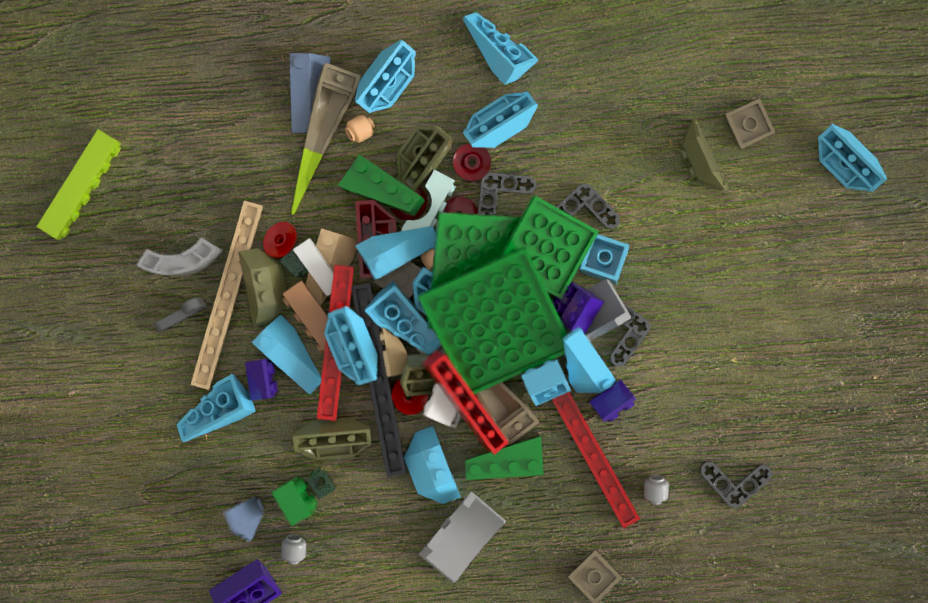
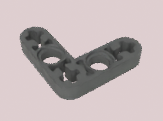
[478,173,537,215]
[556,183,620,229]
[153,297,207,333]
[610,303,650,366]
[700,461,772,508]

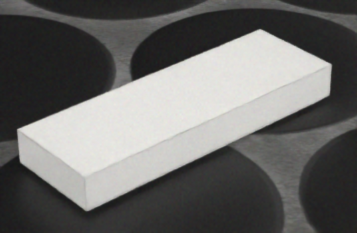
[293,238,334,296]

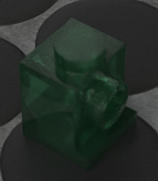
[279,248,308,278]
[307,468,337,499]

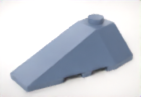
[290,53,330,133]
[224,496,265,542]

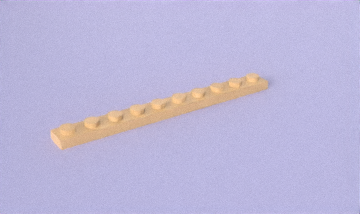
[191,201,263,390]

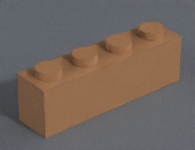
[282,279,328,354]

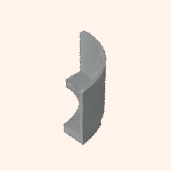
[137,237,224,276]
[561,278,631,358]
[419,492,506,583]

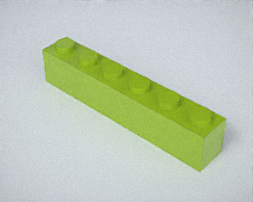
[37,129,121,240]

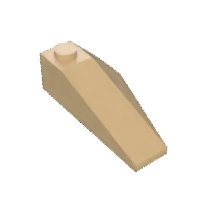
[306,228,358,305]
[378,325,408,377]

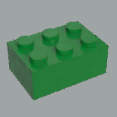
[271,475,318,526]

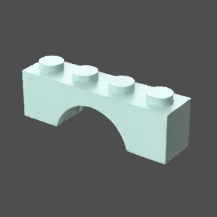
[401,169,456,231]

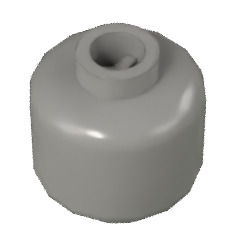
[643,475,669,505]
[281,534,306,565]

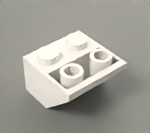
[423,383,461,428]

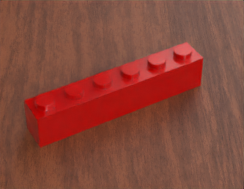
[422,350,509,455]

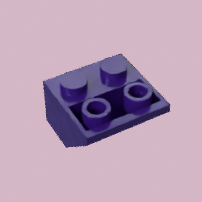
[552,281,604,335]
[245,359,278,400]
[588,379,637,422]

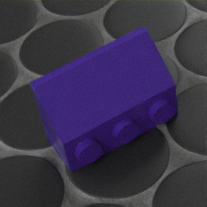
[209,559,282,603]

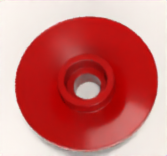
[263,222,297,258]
[391,379,428,415]

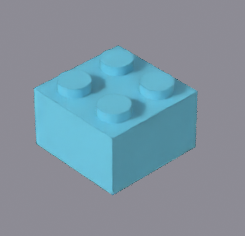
[580,234,629,285]
[521,360,571,406]

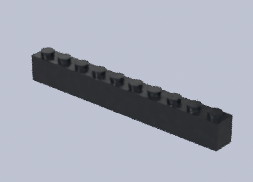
[351,283,407,477]

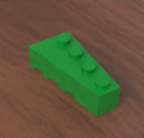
[337,154,425,216]
[465,435,544,480]

